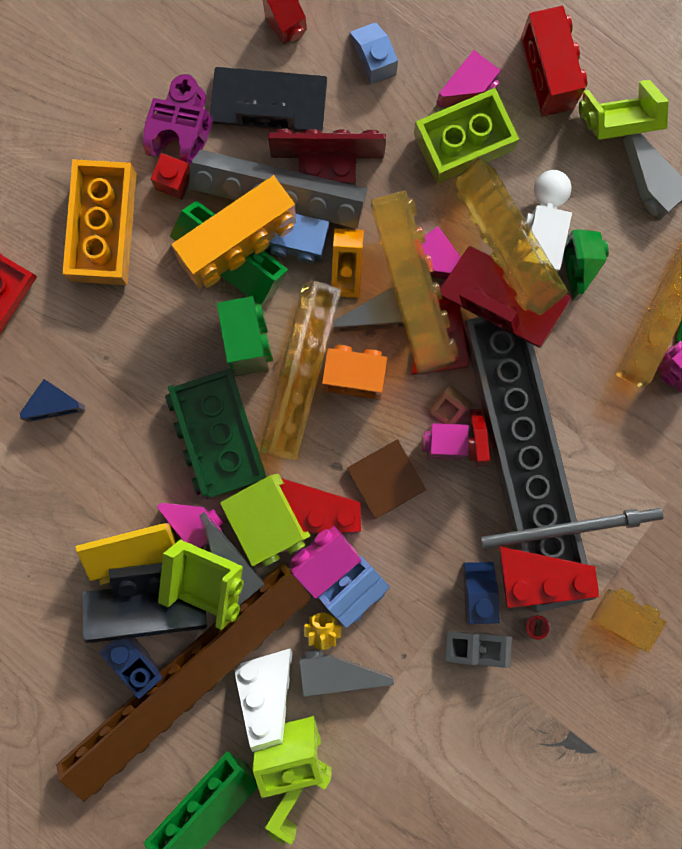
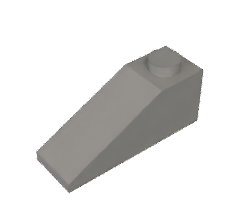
[623,133,682,220]

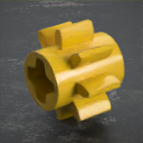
[304,612,341,650]

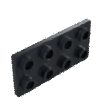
[210,67,327,132]
[82,563,207,644]

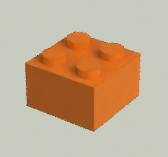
[322,345,387,400]

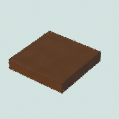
[347,439,426,519]

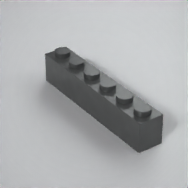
[188,150,368,229]

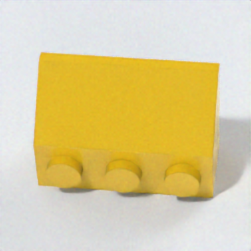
[75,523,178,585]

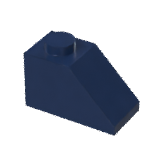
[464,562,500,624]

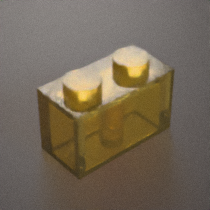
[591,587,667,653]

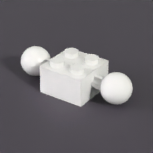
[513,170,572,283]

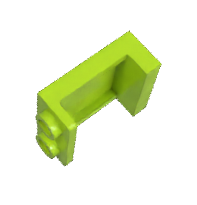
[579,80,669,140]
[220,473,310,567]
[158,540,244,630]
[253,716,323,798]
[265,759,332,845]

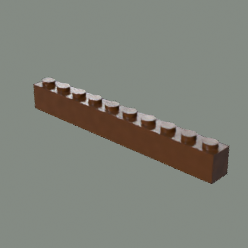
[56,562,313,802]

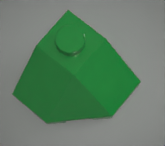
[563,229,609,301]

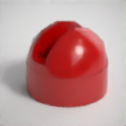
[526,615,550,640]

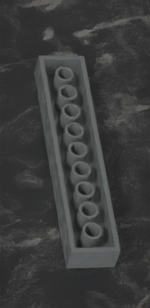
[463,317,597,613]

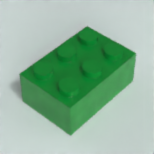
[217,296,273,376]

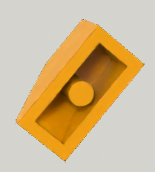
[331,228,364,298]

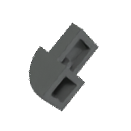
[445,631,512,668]

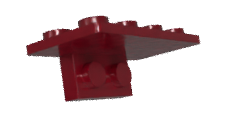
[268,129,386,186]
[439,246,571,348]

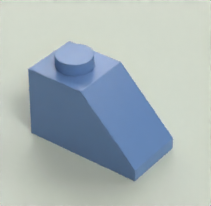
[350,22,398,85]

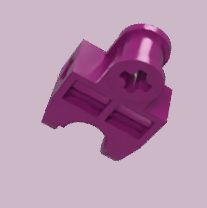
[143,74,213,165]

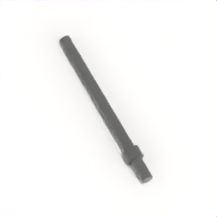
[481,508,663,549]

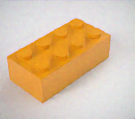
[62,159,137,285]
[171,175,296,290]

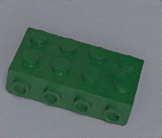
[165,368,267,500]

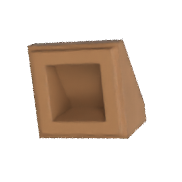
[428,385,472,424]

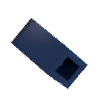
[99,638,162,699]

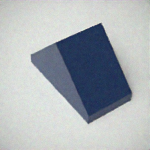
[20,379,85,422]

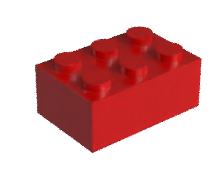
[521,5,588,117]

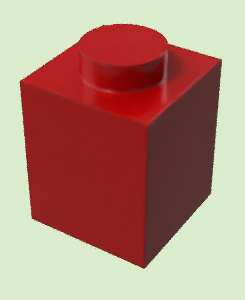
[150,153,191,200]

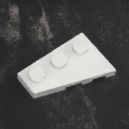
[234,649,293,752]

